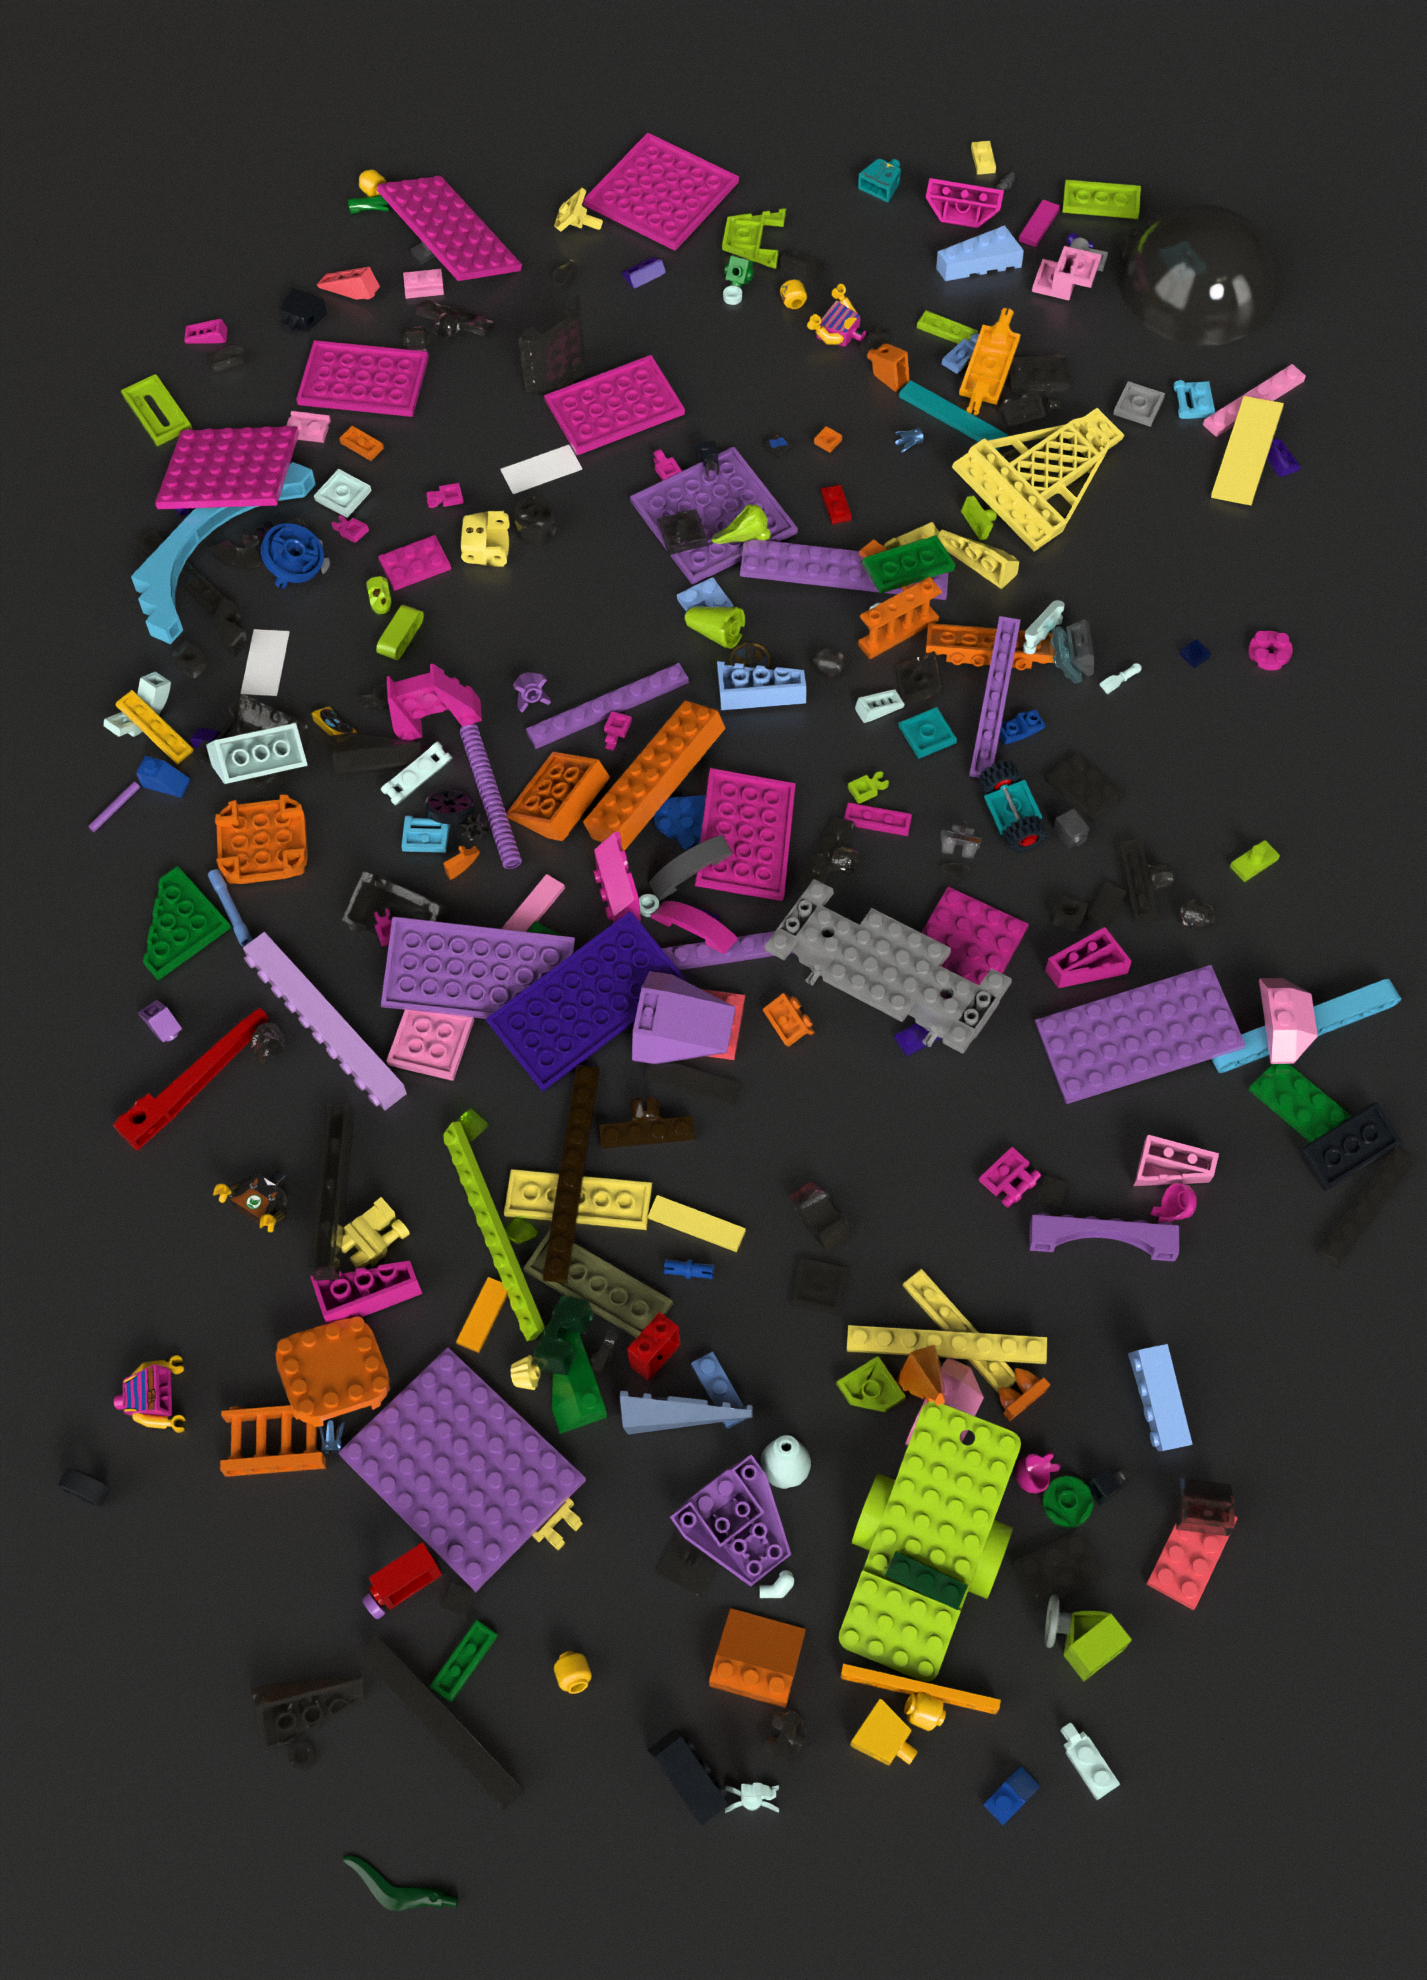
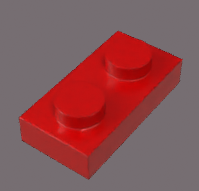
[821,484,852,525]

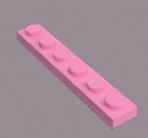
[1203,364,1306,437]

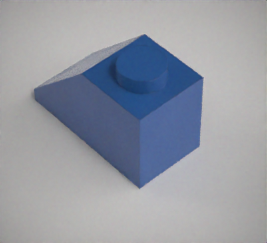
[136,756,191,798]

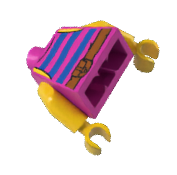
[114,1355,186,1433]

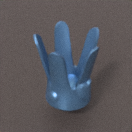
[895,427,925,452]
[319,1420,345,1460]

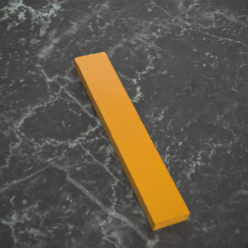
[841,1664,1001,1714]

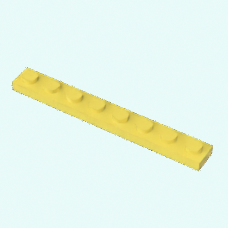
[847,1325,1047,1364]

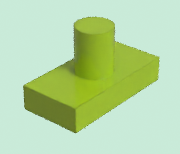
[961,496,997,541]
[1230,840,1280,882]

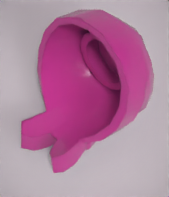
[1150,1183,1197,1223]
[1015,1451,1061,1494]

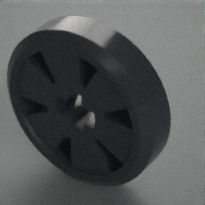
[425,789,474,824]

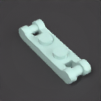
[1023,600,1065,654]
[380,741,453,806]

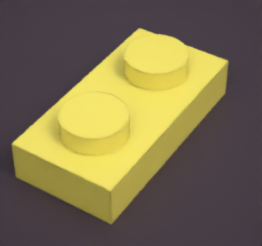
[971,141,996,175]

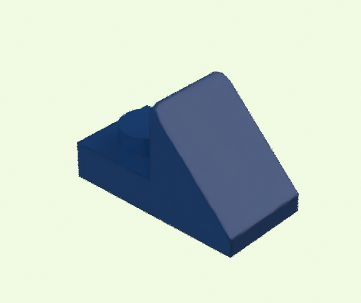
[983,1766,1041,1826]

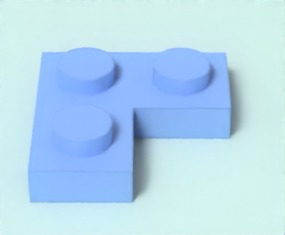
[677,577,734,611]

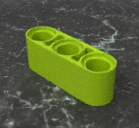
[376,604,424,660]

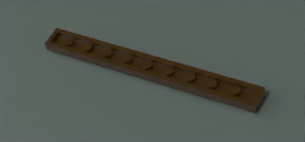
[543,1065,600,1283]

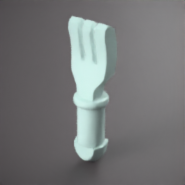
[1100,664,1142,694]

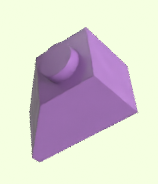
[138,1000,182,1042]

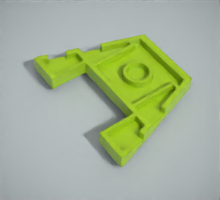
[722,209,786,269]

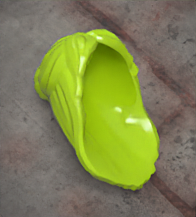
[711,504,771,544]

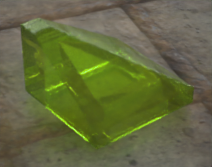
[505,1217,538,1244]

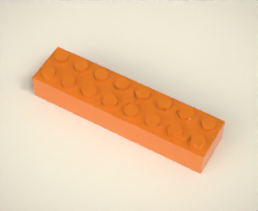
[583,700,725,851]

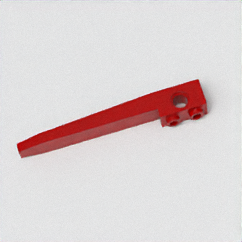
[113,1008,269,1151]

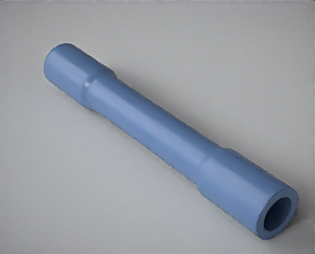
[208,869,253,947]

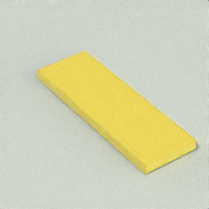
[1211,396,1284,506]
[504,1169,652,1230]

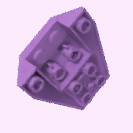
[632,971,736,1064]
[670,1454,791,1586]

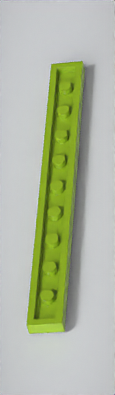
[443,1121,545,1341]

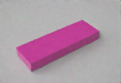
[1019,200,1060,248]
[843,803,912,836]

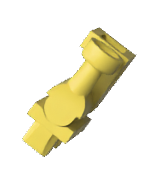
[336,1197,410,1269]

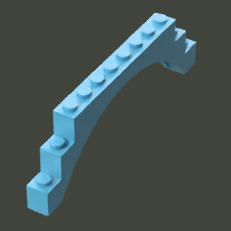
[131,462,316,644]

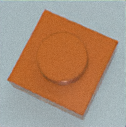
[814,426,842,453]

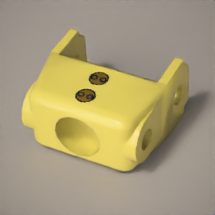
[461,511,510,567]

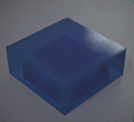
[1180,639,1211,668]

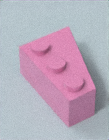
[1134,1135,1219,1186]

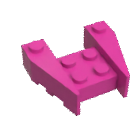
[386,664,482,742]

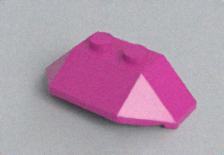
[926,178,1004,229]

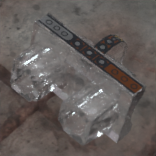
[941,820,981,859]

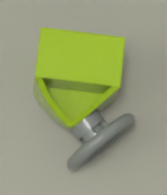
[1045,1594,1132,1681]

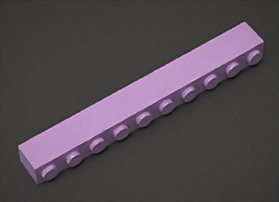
[243,932,407,1111]

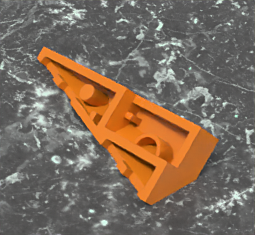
[896,1345,945,1405]

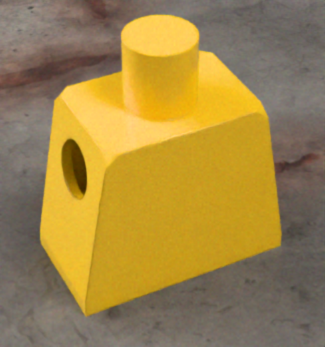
[850,1699,918,1766]

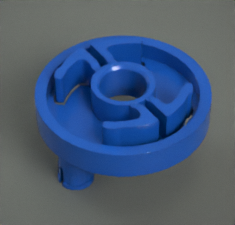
[261,523,324,589]

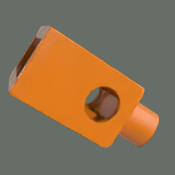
[867,343,910,392]

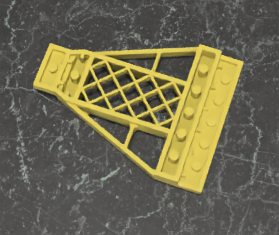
[952,408,1124,552]

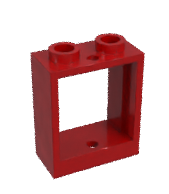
[627,1312,681,1382]
[368,1542,442,1610]

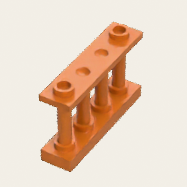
[858,577,942,659]
[220,1405,326,1477]

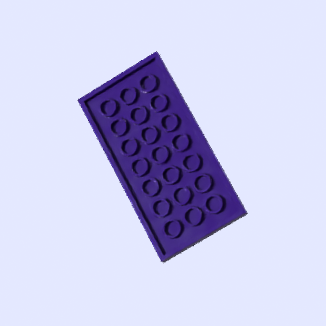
[486,911,687,1093]

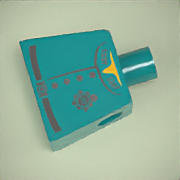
[858,159,901,202]

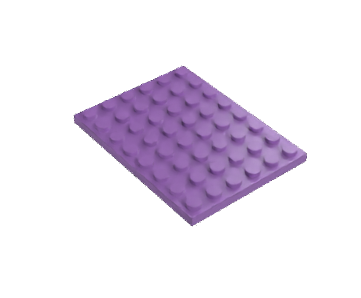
[338,1348,586,1592]

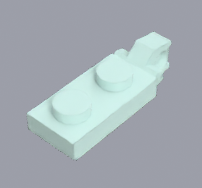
[1060,1722,1120,1800]

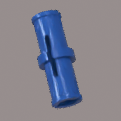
[664,1259,714,1280]

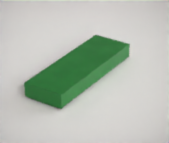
[429,1619,498,1703]

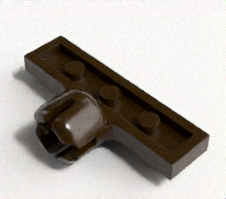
[599,1096,695,1149]

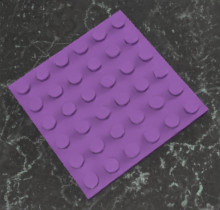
[630,447,798,585]

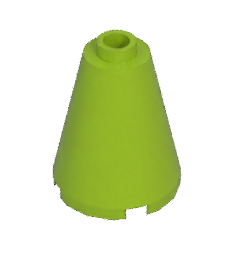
[685,606,745,649]

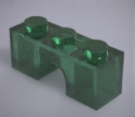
[534,1295,594,1376]

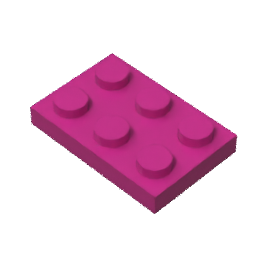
[378,535,451,591]

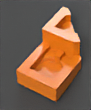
[443,846,480,880]

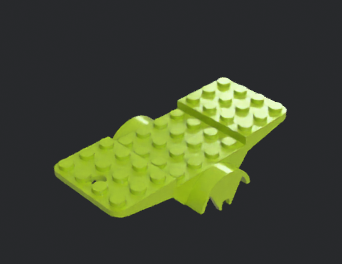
[839,1401,1021,1682]

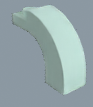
[104,672,171,737]

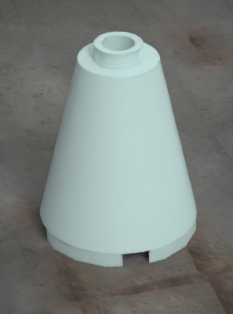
[760,1435,811,1489]

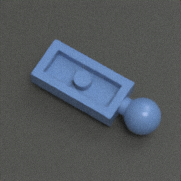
[941,333,979,374]

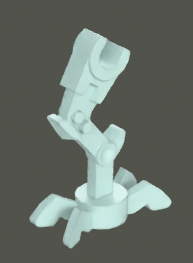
[725,1783,779,1813]

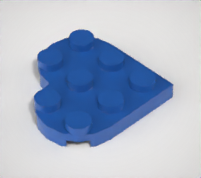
[653,795,706,851]

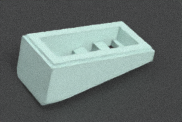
[855,689,905,723]

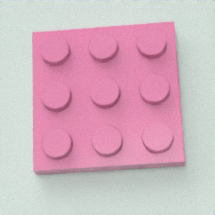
[386,1010,474,1081]

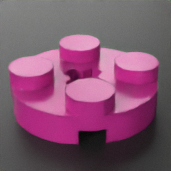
[1248,631,1293,670]

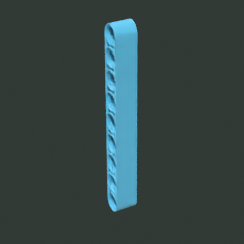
[1211,979,1401,1073]

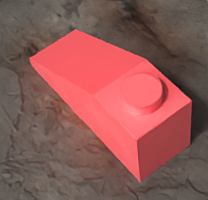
[317,266,380,300]

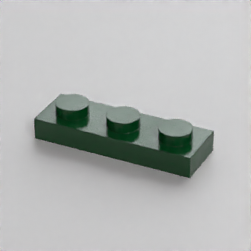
[885,1550,969,1610]

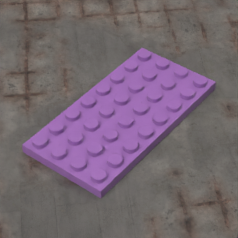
[381,917,575,1019]
[1035,965,1245,1104]

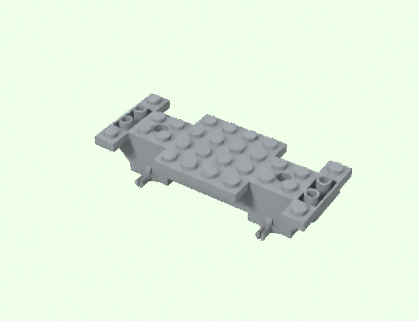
[765,879,1012,1054]

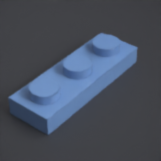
[691,1351,745,1429]

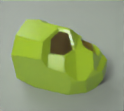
[366,576,392,614]

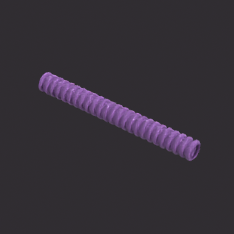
[460,724,522,869]

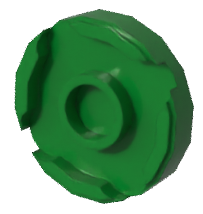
[1042,1476,1094,1528]

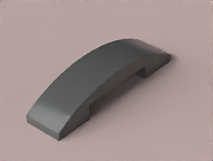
[649,835,733,902]

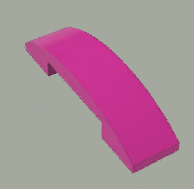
[651,901,737,954]

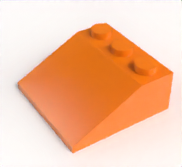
[709,1608,806,1708]

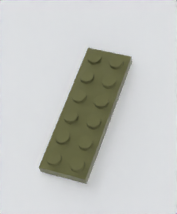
[524,1230,673,1338]

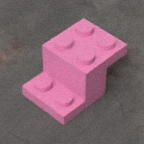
[1032,246,1102,300]

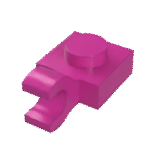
[653,449,682,481]
[426,483,463,508]
[604,711,632,751]

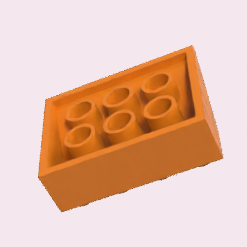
[506,752,610,841]

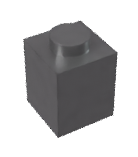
[1053,809,1089,849]

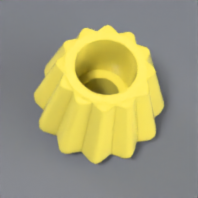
[510,1355,540,1390]

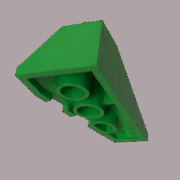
[552,1326,607,1434]

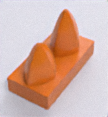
[999,1368,1050,1421]

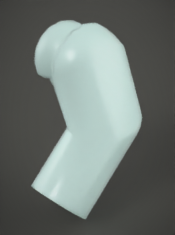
[760,1570,794,1598]

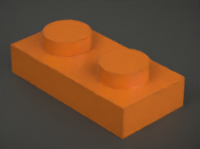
[339,426,384,461]

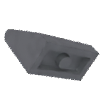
[1066,619,1094,676]

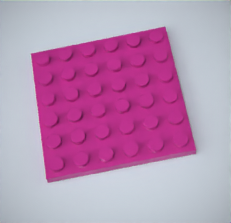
[583,133,739,251]
[155,426,299,509]

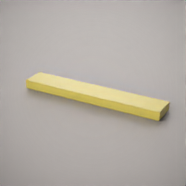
[903,1269,1017,1394]

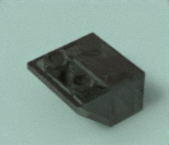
[1176,1478,1235,1536]

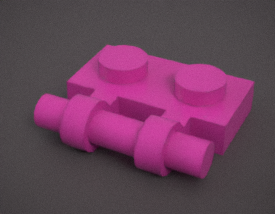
[979,1147,1041,1208]

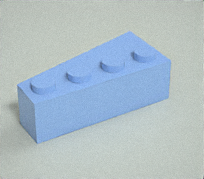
[717,661,806,710]
[1128,1344,1193,1452]

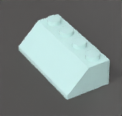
[206,723,307,784]

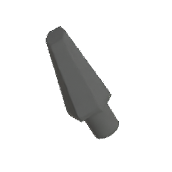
[996,171,1015,190]

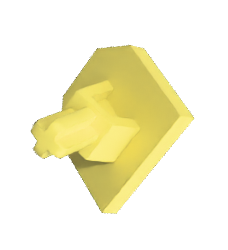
[554,188,603,231]

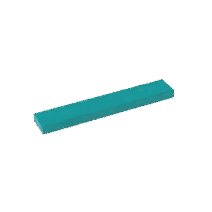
[899,380,1009,451]

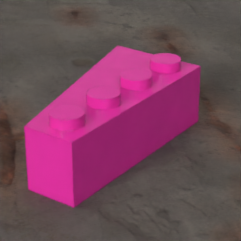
[310,1261,422,1324]

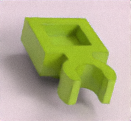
[848,771,889,804]

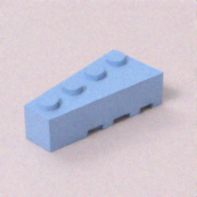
[936,225,1024,281]

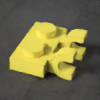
[532,1498,583,1550]

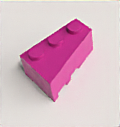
[1045,927,1132,988]

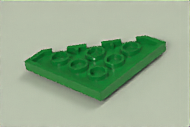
[143,866,231,981]

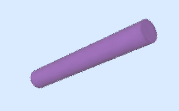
[88,782,140,832]

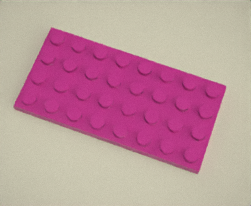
[377,176,522,281]

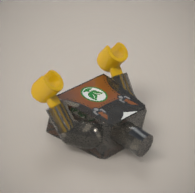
[213,1170,288,1233]

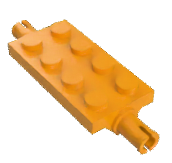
[959,308,1021,415]

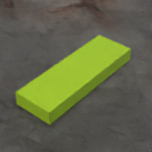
[917,310,978,344]

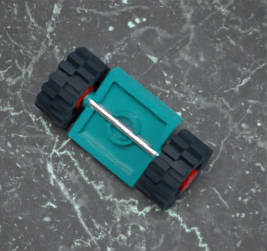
[978,760,1048,853]

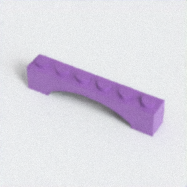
[1029,1213,1179,1261]

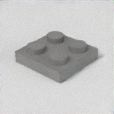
[1113,381,1165,427]

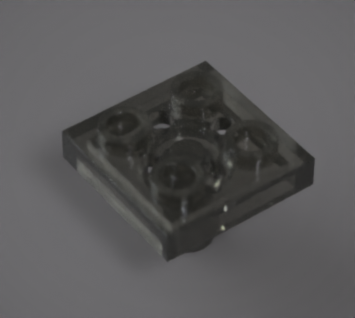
[657,509,708,555]

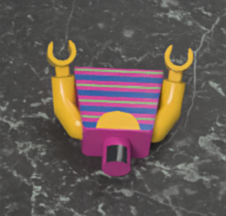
[807,284,866,347]

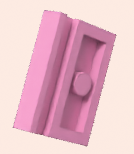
[403,269,444,299]
[286,411,331,443]

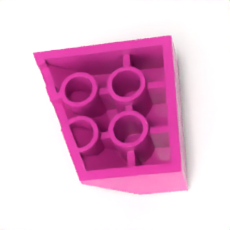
[593,831,641,923]

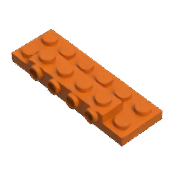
[926,623,1055,670]

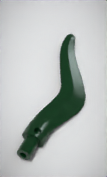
[343,1856,459,1911]

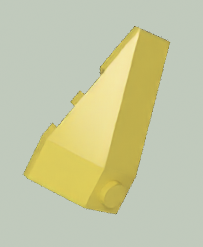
[939,530,1019,589]

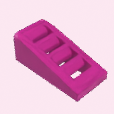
[184,319,228,344]

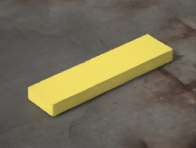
[648,1195,746,1252]

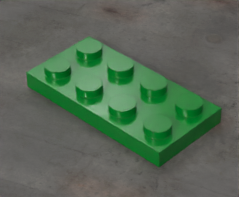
[862,535,955,594]
[1249,1063,1352,1142]

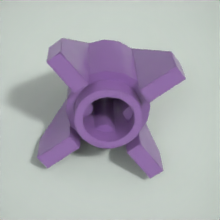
[513,672,551,712]

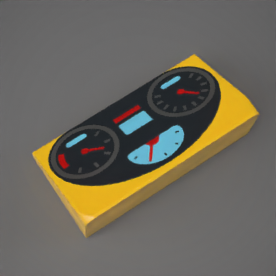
[311,707,357,746]

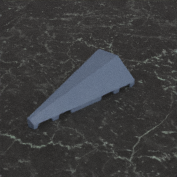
[620,1391,753,1435]

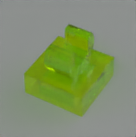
[456,1108,488,1142]

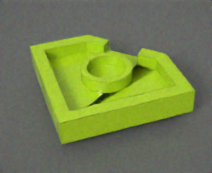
[836,1356,906,1412]

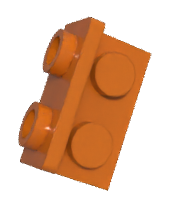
[762,993,815,1047]

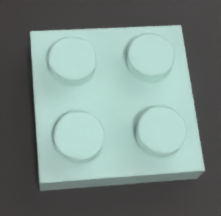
[314,469,372,518]

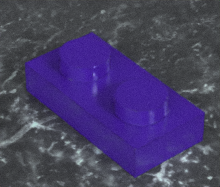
[894,1023,941,1057]

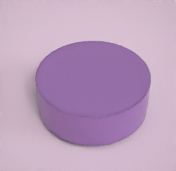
[362,1593,386,1619]

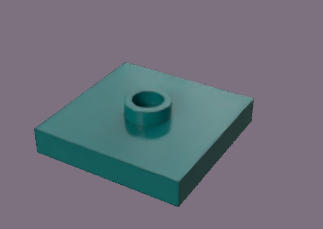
[898,707,957,759]

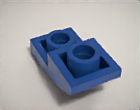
[999,709,1046,745]

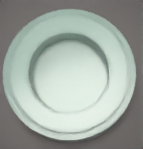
[723,286,742,305]
[639,894,659,917]

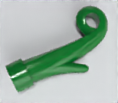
[347,196,389,214]

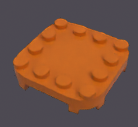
[215,795,308,884]
[275,1317,390,1427]

